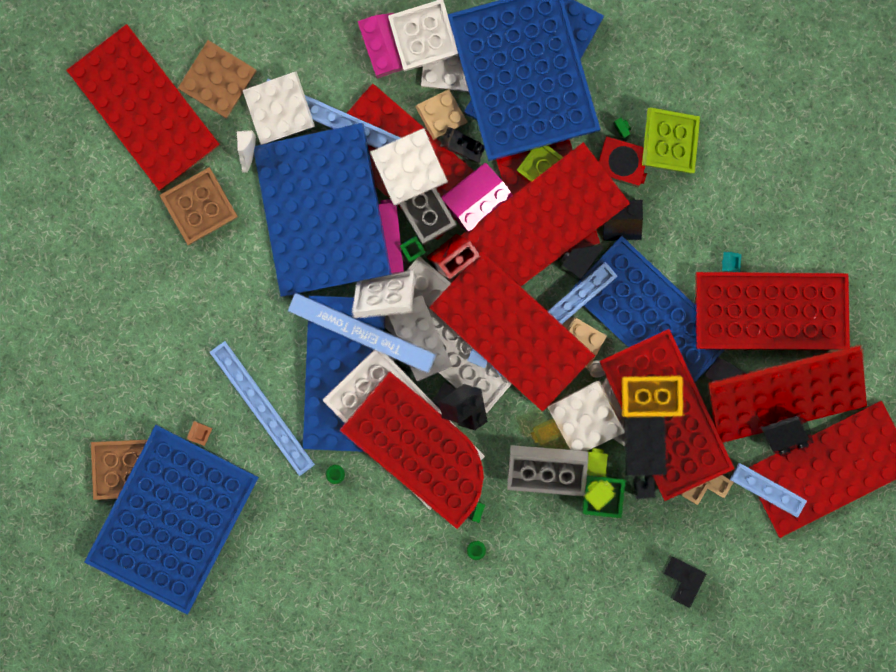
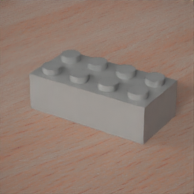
[399,188,456,245]
[388,295,452,381]
[507,445,588,496]

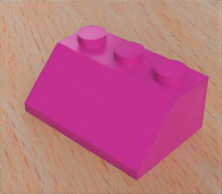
[357,13,404,79]
[441,163,513,232]

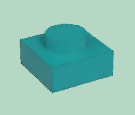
[722,252,741,272]

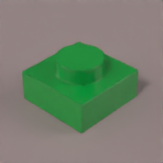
[613,118,631,140]
[469,502,485,523]

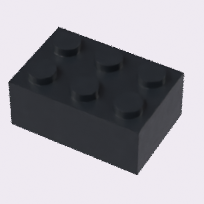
[624,416,667,476]

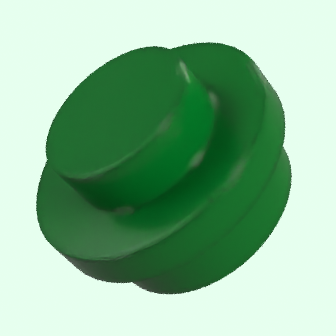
[326,465,345,484]
[467,541,486,560]

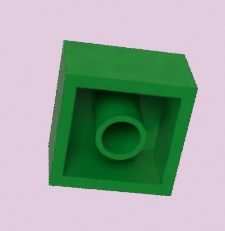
[582,475,626,518]

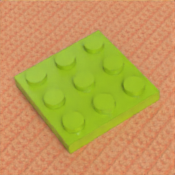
[642,108,700,174]

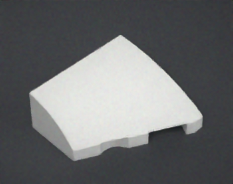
[237,131,256,173]

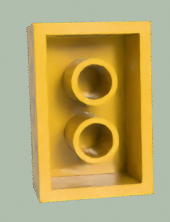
[622,377,683,416]

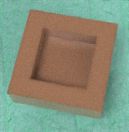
[186,421,212,446]

